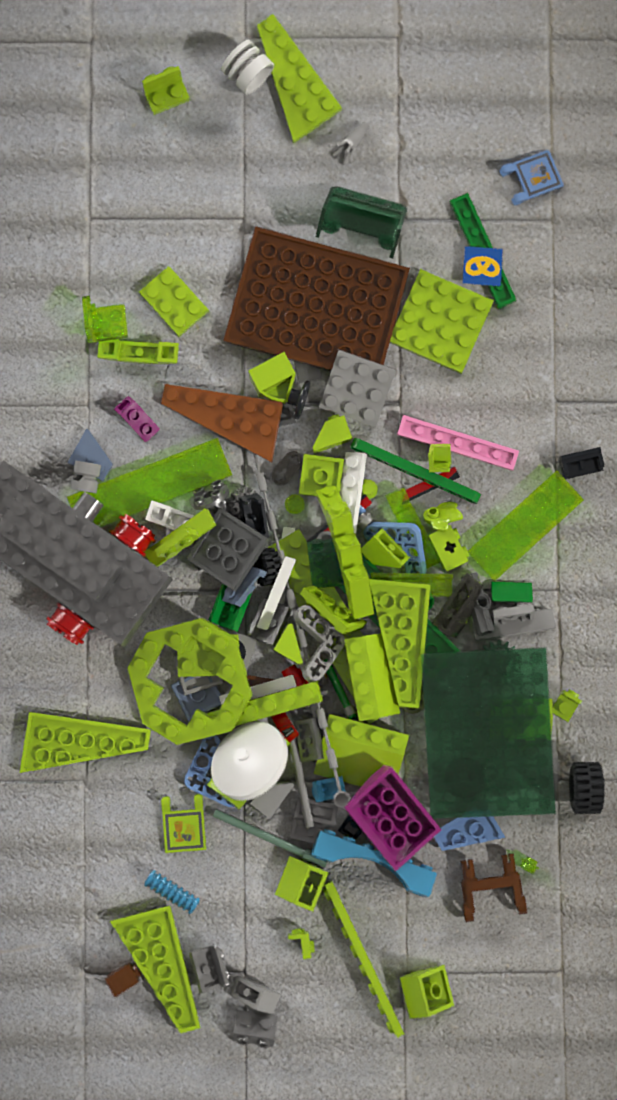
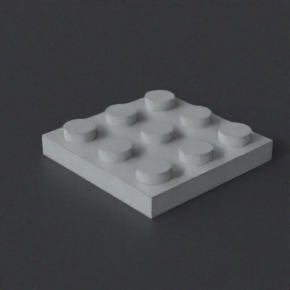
[319,350,396,427]

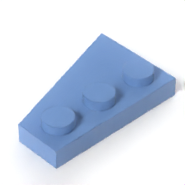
[434,802,506,851]

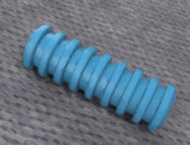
[144,870,200,914]

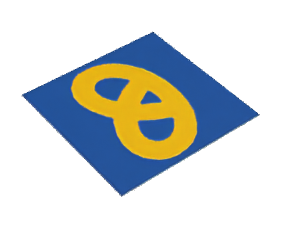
[463,246,503,286]

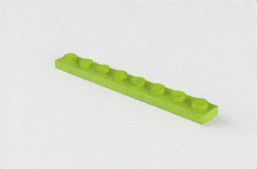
[323,880,404,1038]

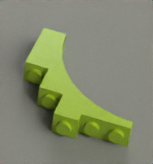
[316,486,374,620]

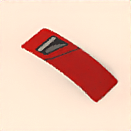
[271,712,299,742]

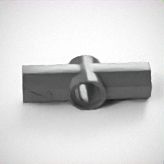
[461,573,495,636]

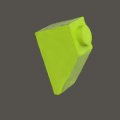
[312,414,352,454]
[361,528,410,568]

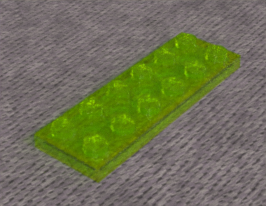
[468,470,584,581]

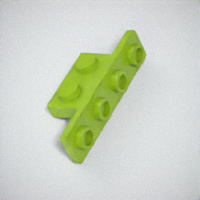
[145,508,216,567]

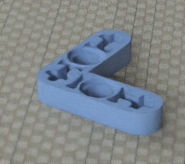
[363,522,427,581]
[184,735,234,807]

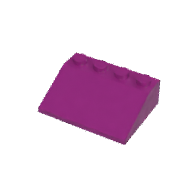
[344,765,441,871]

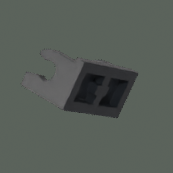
[558,447,605,480]
[238,493,269,538]

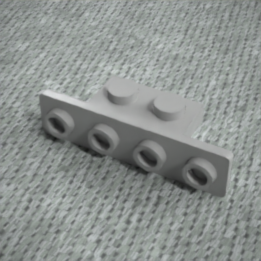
[472,603,556,641]

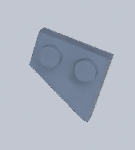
[67,429,113,482]
[222,567,267,607]

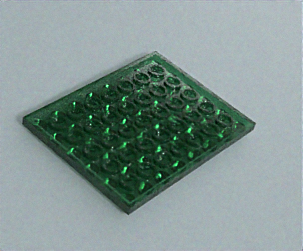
[421,647,556,819]

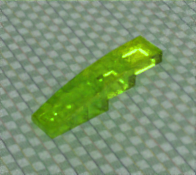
[385,487,440,569]

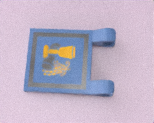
[499,150,564,206]

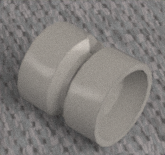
[70,461,101,493]

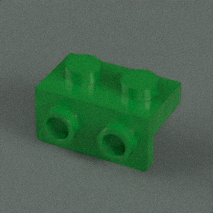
[208,583,252,632]

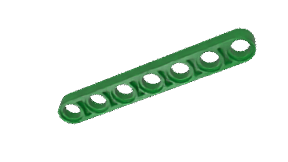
[350,438,481,504]

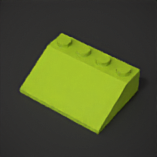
[313,714,409,787]

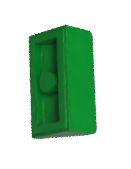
[491,582,533,603]

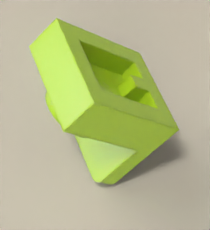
[553,689,582,722]

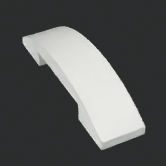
[145,501,199,539]

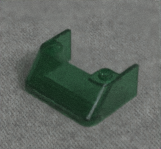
[315,186,408,259]

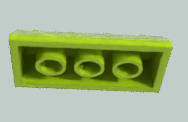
[344,633,400,721]

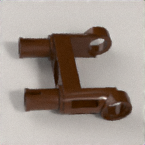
[460,853,527,923]

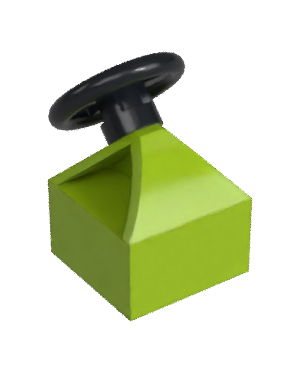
[248,352,310,420]

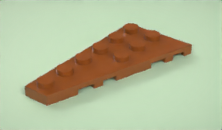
[161,384,283,463]

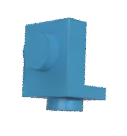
[312,776,345,802]

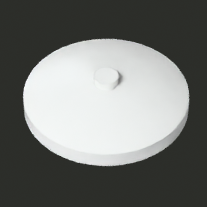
[211,721,288,800]

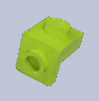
[288,928,315,959]

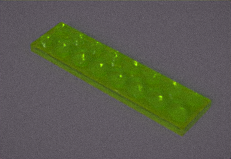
[67,438,233,528]

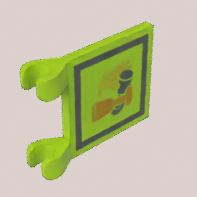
[161,794,206,853]

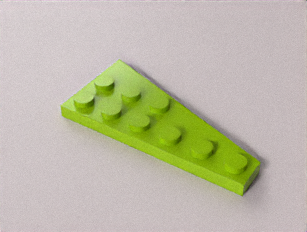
[257,14,342,144]
[369,579,431,708]
[19,712,151,773]
[110,905,201,1034]

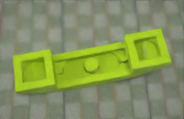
[97,338,179,364]

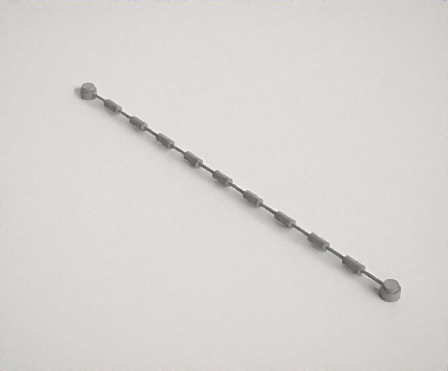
[250,452,351,808]

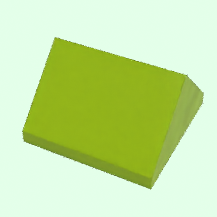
[274,623,303,665]

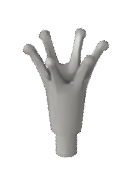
[328,122,369,165]

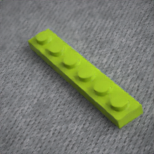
[206,681,323,726]

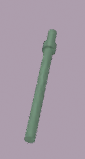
[213,809,327,868]

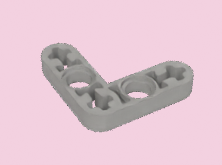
[294,605,345,683]

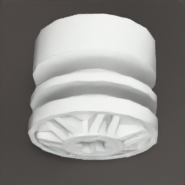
[221,40,274,95]

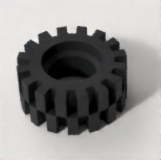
[252,547,282,586]

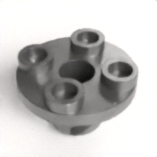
[190,480,229,517]

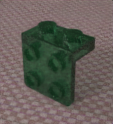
[307,539,344,588]

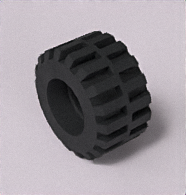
[569,762,605,814]

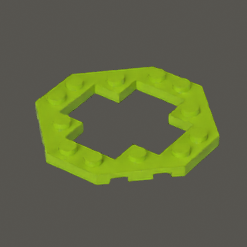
[128,618,253,745]

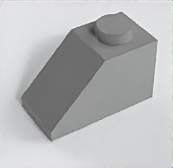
[250,782,294,819]
[230,975,281,1014]

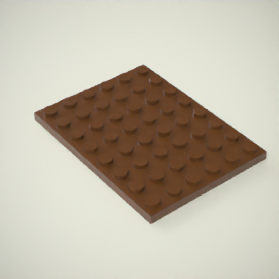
[223,226,410,371]

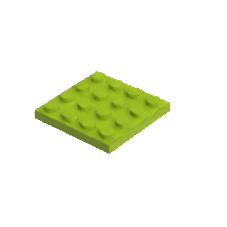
[390,269,494,374]

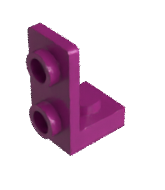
[114,396,160,442]

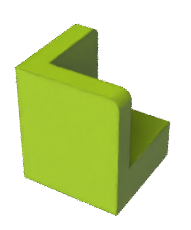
[428,444,452,472]

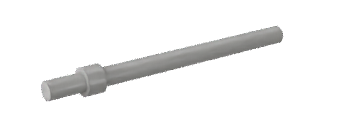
[285,710,314,828]

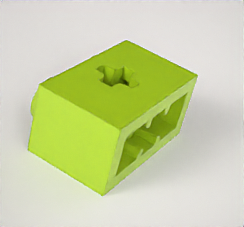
[427,525,470,573]

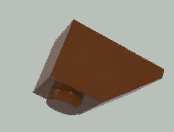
[105,962,141,998]

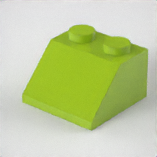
[400,965,455,1019]

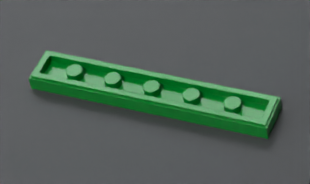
[449,193,517,309]

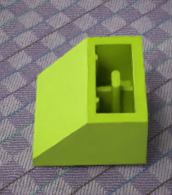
[275,856,328,912]

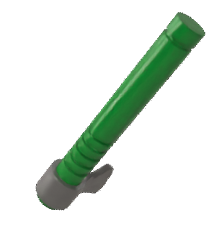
[323,659,358,719]

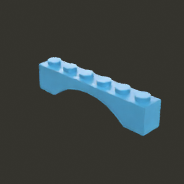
[310,829,437,898]

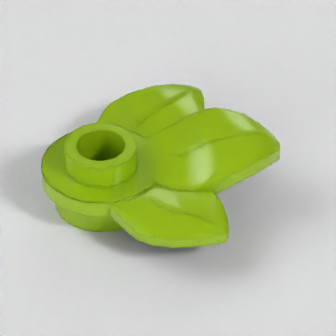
[423,501,463,531]

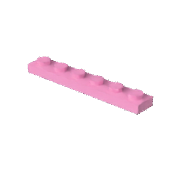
[397,415,519,471]

